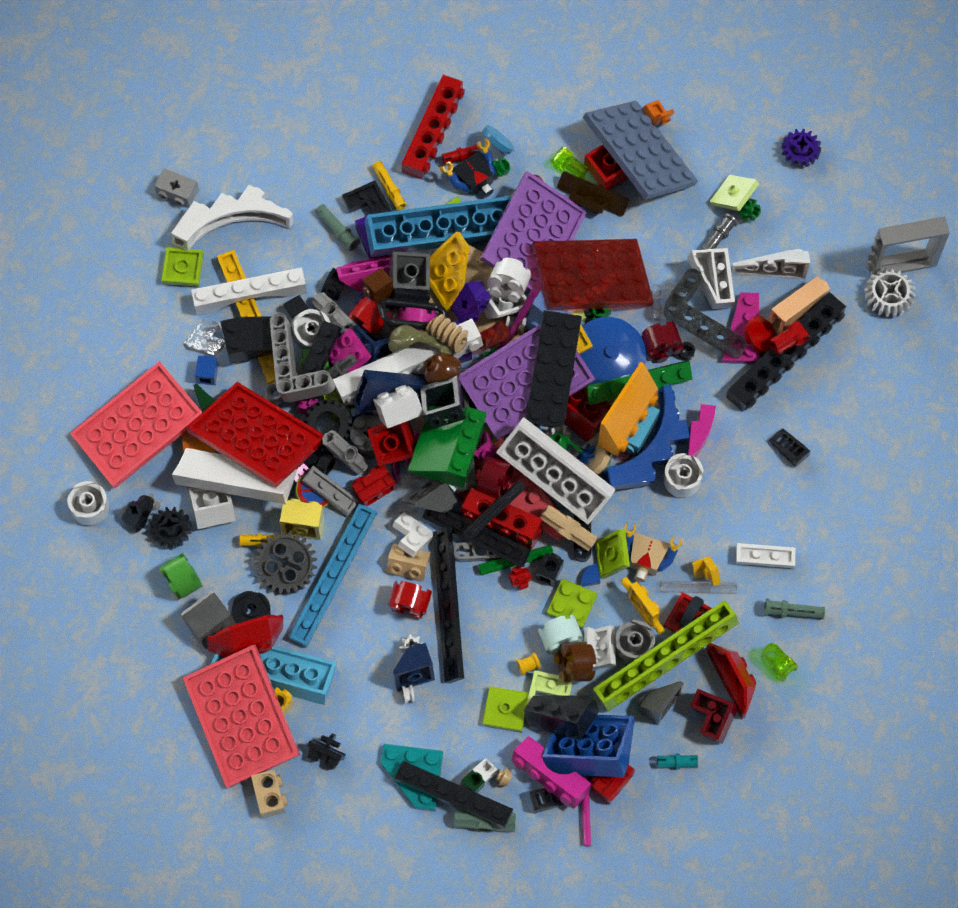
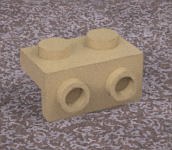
[386,544,431,581]

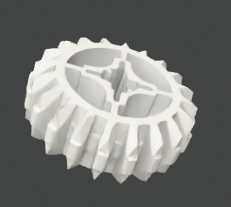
[864,268,915,318]

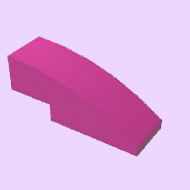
[688,404,716,457]

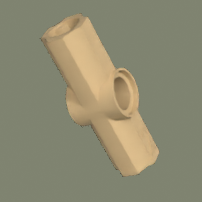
[540,505,598,551]

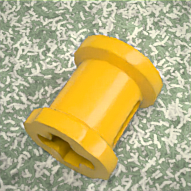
[516,652,541,676]

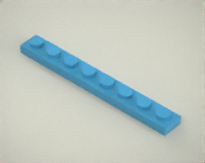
[289,503,377,647]

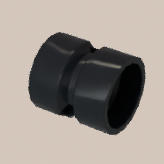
[303,447,336,476]

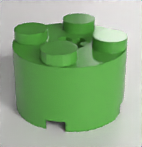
[159,553,203,599]

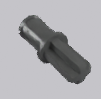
[326,354,357,379]

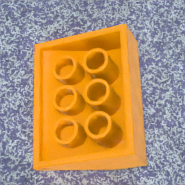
[598,362,659,457]

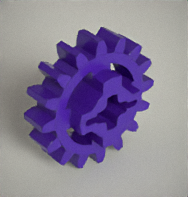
[781,129,822,168]

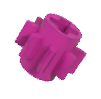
[295,397,319,415]

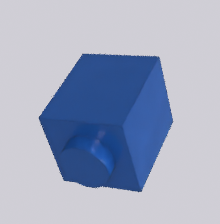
[195,354,219,385]

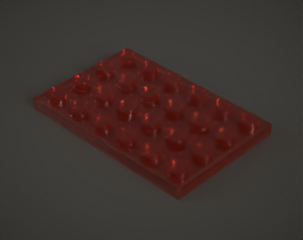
[531,239,654,310]

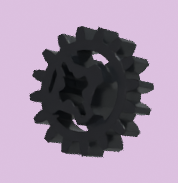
[149,507,192,549]

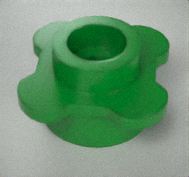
[492,158,510,177]

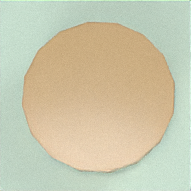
[583,444,610,475]

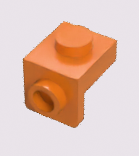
[642,100,674,126]

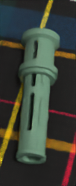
[315,204,361,251]
[764,598,825,619]

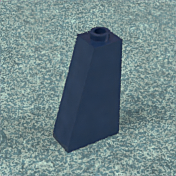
[353,370,428,413]

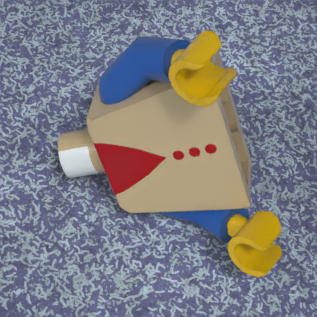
[624,522,683,582]

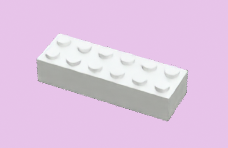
[496,417,615,524]

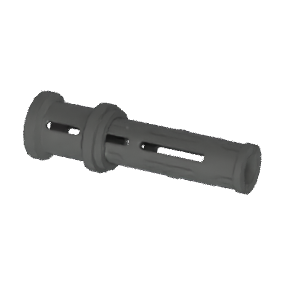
[701,213,738,250]

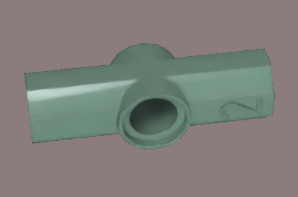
[454,809,516,833]

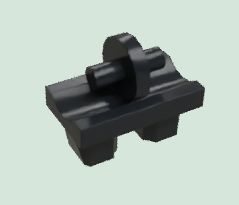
[308,733,346,769]

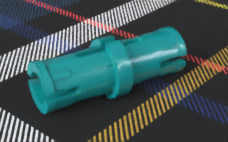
[657,753,698,770]

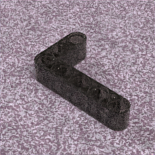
[663,269,746,358]

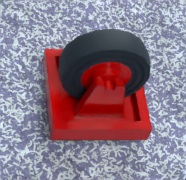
[663,592,712,633]

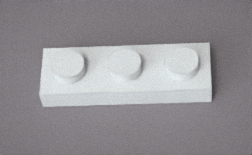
[736,543,796,568]

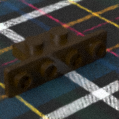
[557,171,630,216]

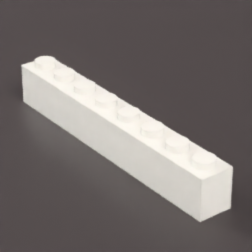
[333,319,483,406]

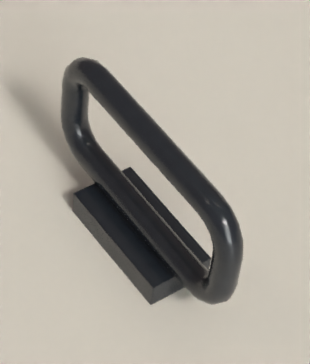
[378,288,450,330]

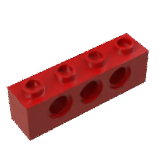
[461,488,542,545]

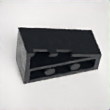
[524,695,599,740]

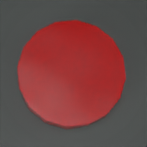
[744,316,776,354]

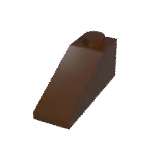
[362,268,393,311]

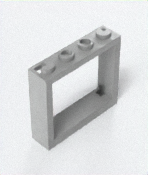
[866,216,950,275]

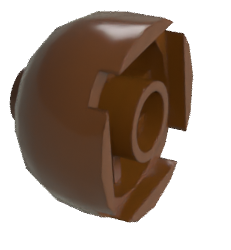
[424,353,461,384]

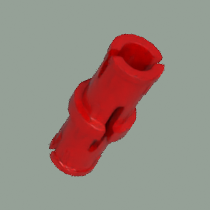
[441,144,479,165]

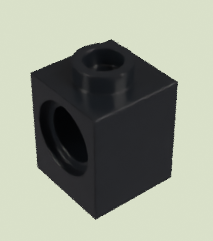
[536,553,564,587]

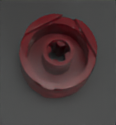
[641,321,684,363]
[475,456,514,499]

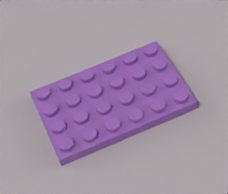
[480,171,587,295]
[458,323,595,441]

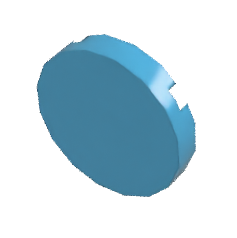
[482,125,514,154]

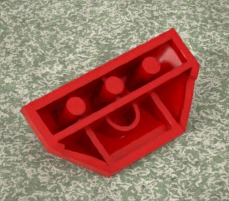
[207,614,284,658]
[706,643,756,720]

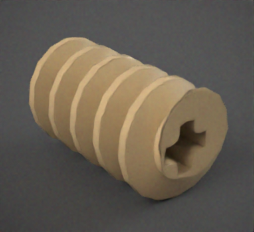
[426,314,468,353]

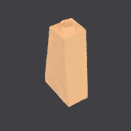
[769,276,831,335]

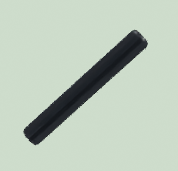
[464,481,525,539]

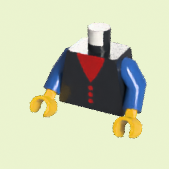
[440,139,495,197]

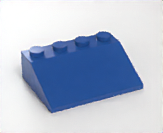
[542,715,635,777]

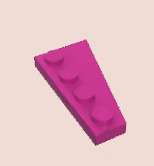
[722,292,760,364]

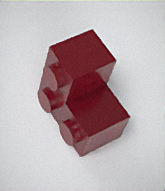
[690,689,738,744]

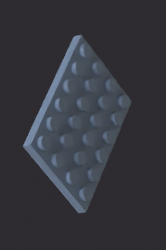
[582,100,698,200]

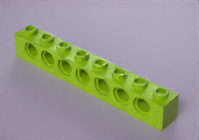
[593,600,739,712]

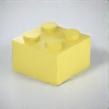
[280,499,325,540]

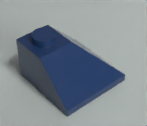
[393,643,435,692]

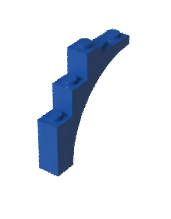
[602,384,690,490]

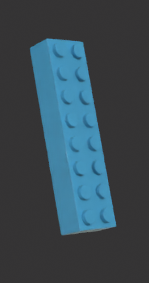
[364,196,512,257]

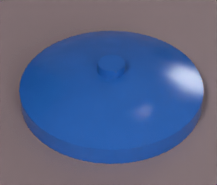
[580,317,646,384]

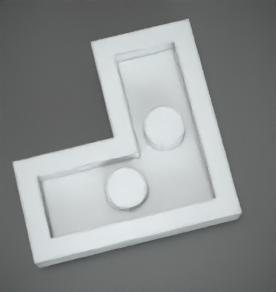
[392,512,433,557]

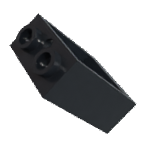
[420,376,466,430]

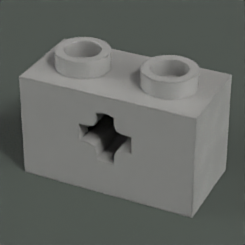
[154,168,199,207]

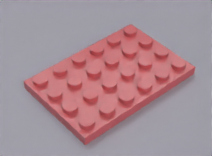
[70,361,203,489]
[183,645,300,788]

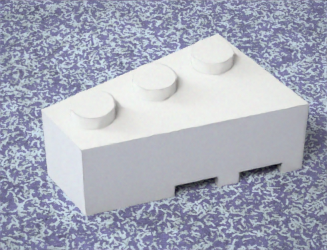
[687,248,735,309]

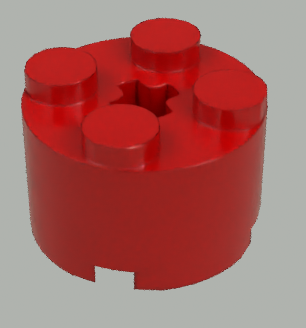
[348,295,393,336]
[388,581,432,619]

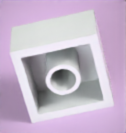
[373,385,423,428]

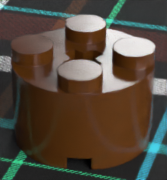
[554,641,596,683]

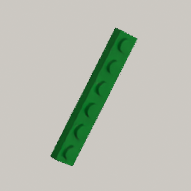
[584,360,693,405]

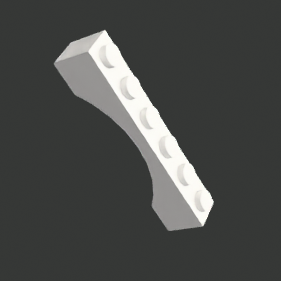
[191,267,307,316]

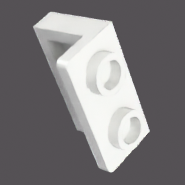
[584,625,616,670]

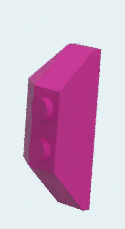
[336,254,392,293]

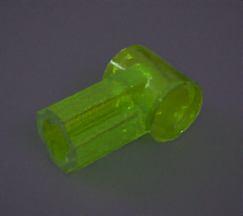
[550,146,588,179]

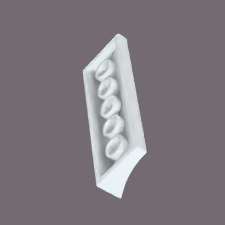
[172,448,297,504]

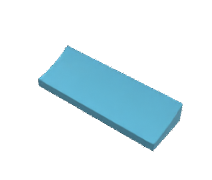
[211,646,337,705]

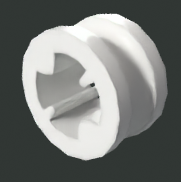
[402,684,415,704]

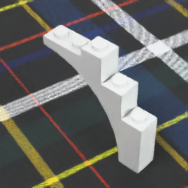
[171,185,293,251]

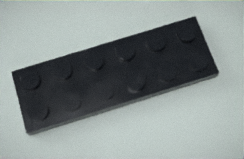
[526,310,582,430]

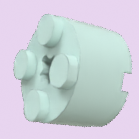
[538,615,583,657]

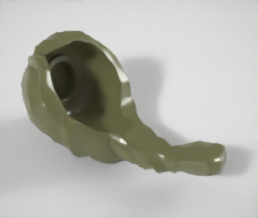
[388,325,452,354]

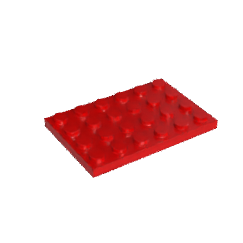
[186,382,324,488]

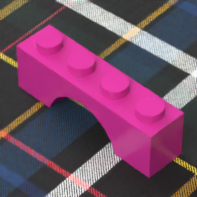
[511,736,591,809]

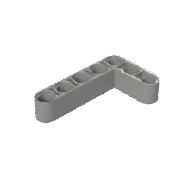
[270,312,335,402]

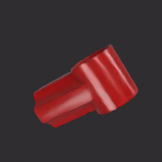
[769,321,810,355]

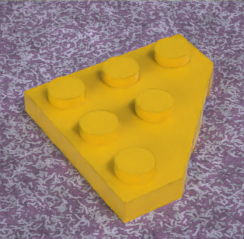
[430,232,469,311]

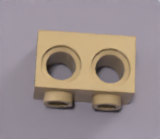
[251,769,288,819]

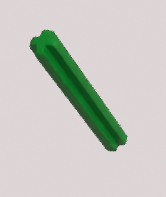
[478,545,553,575]

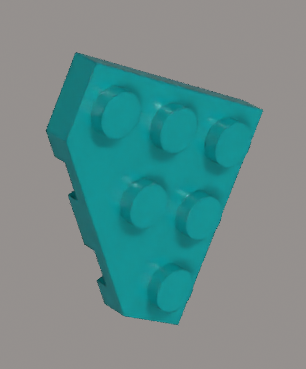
[381,744,443,812]

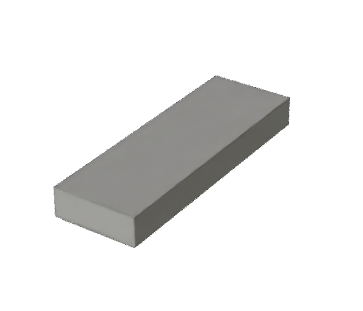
[301,466,359,517]

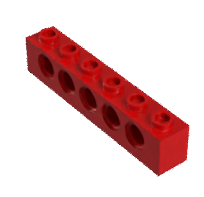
[401,74,465,179]

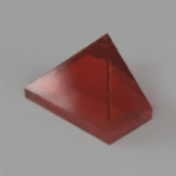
[480,320,511,353]

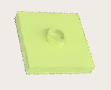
[710,175,759,211]

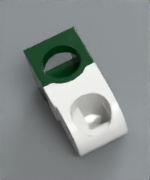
[460,758,498,793]

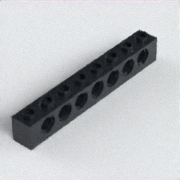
[726,292,846,412]

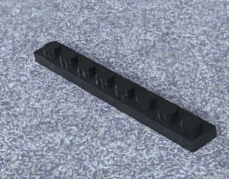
[433,527,464,683]

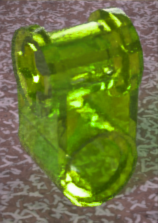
[761,643,798,682]

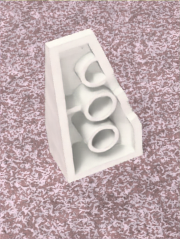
[731,249,810,279]

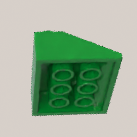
[408,406,487,488]

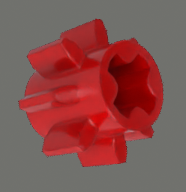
[508,566,532,591]

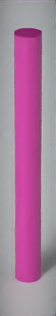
[581,775,591,847]

